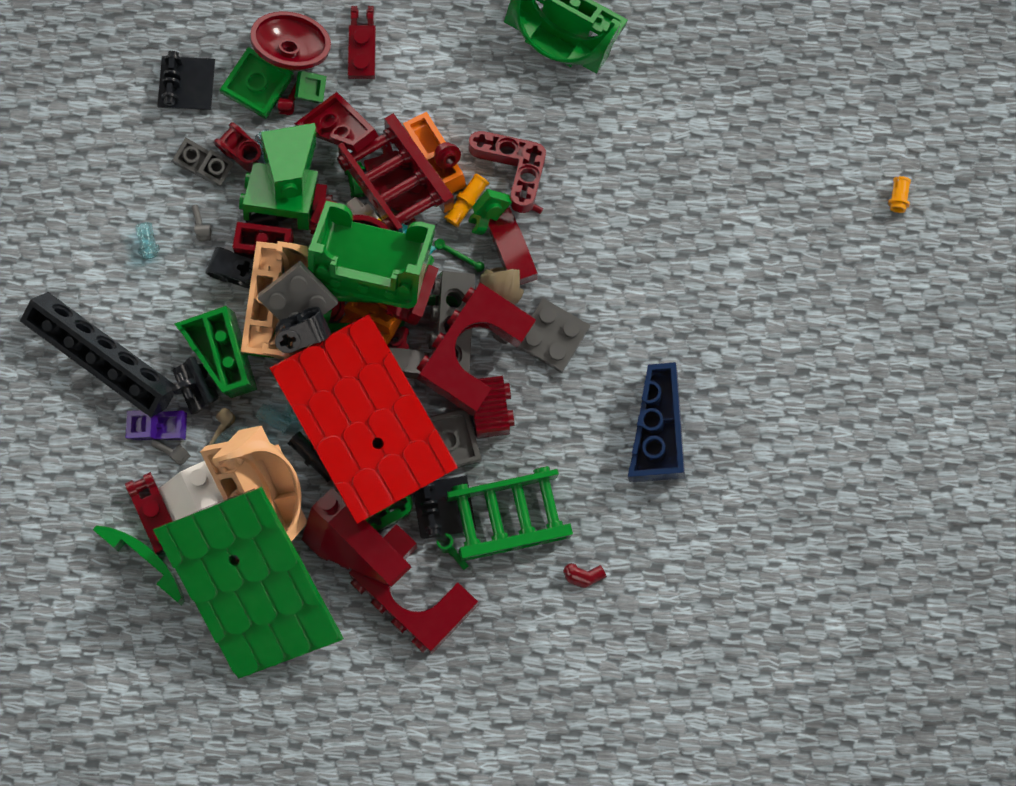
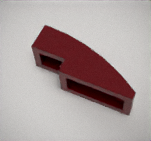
[488,207,538,285]

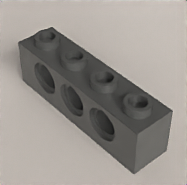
[428,271,475,373]

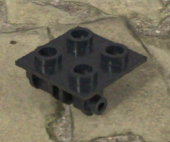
[157,51,215,110]
[413,475,476,540]

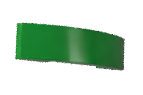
[93,525,185,606]

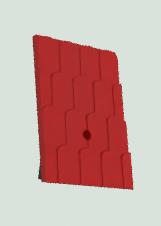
[269,314,458,524]

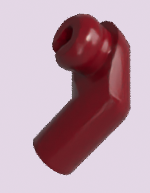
[563,563,607,588]

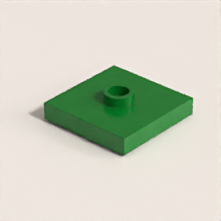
[220,47,294,119]

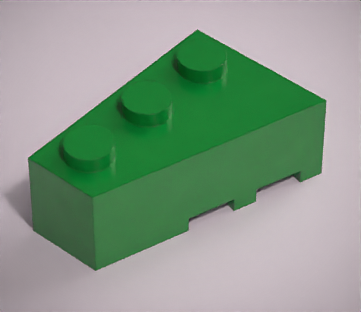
[174,306,257,398]

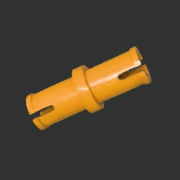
[444,174,489,227]

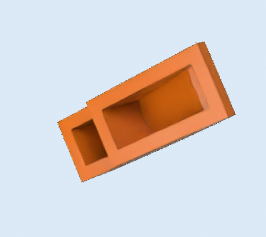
[403,112,467,194]

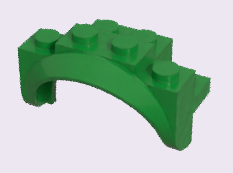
[504,0,628,74]

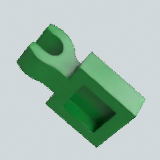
[468,189,512,235]

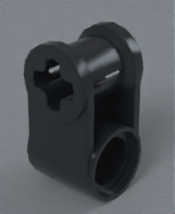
[205,247,254,289]
[275,307,331,353]

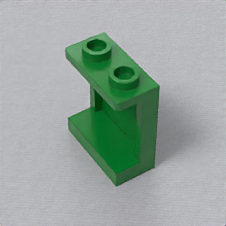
[239,162,319,231]

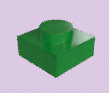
[294,71,327,104]

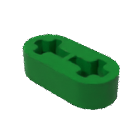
[365,495,413,532]

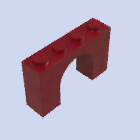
[416,283,536,416]
[349,524,479,654]

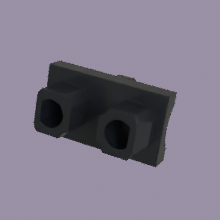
[172,357,219,414]

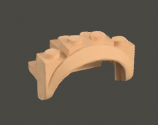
[241,241,309,359]
[200,426,307,541]

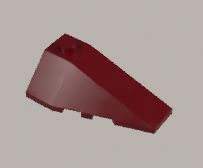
[301,488,412,587]

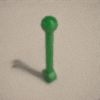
[434,238,485,272]

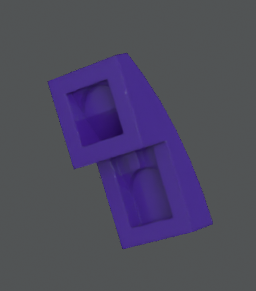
[125,410,187,441]

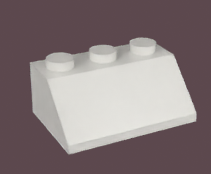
[159,461,224,521]

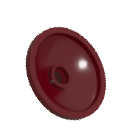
[250,11,331,70]

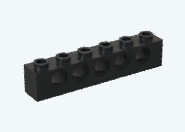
[20,292,175,418]

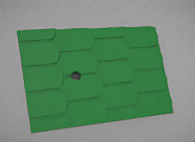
[153,487,344,679]

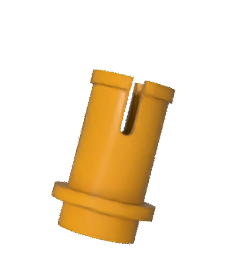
[888,176,911,213]

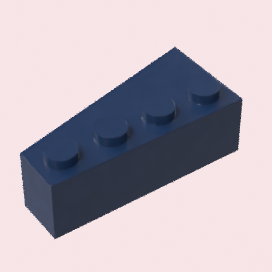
[628,362,686,482]

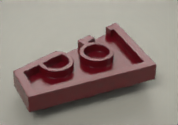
[294,92,379,152]

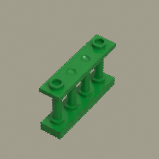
[446,466,573,562]

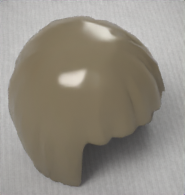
[479,267,524,305]

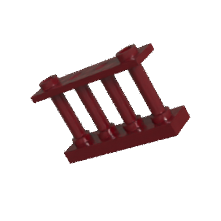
[337,113,454,233]

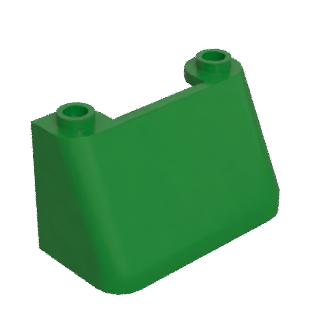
[308,201,435,308]

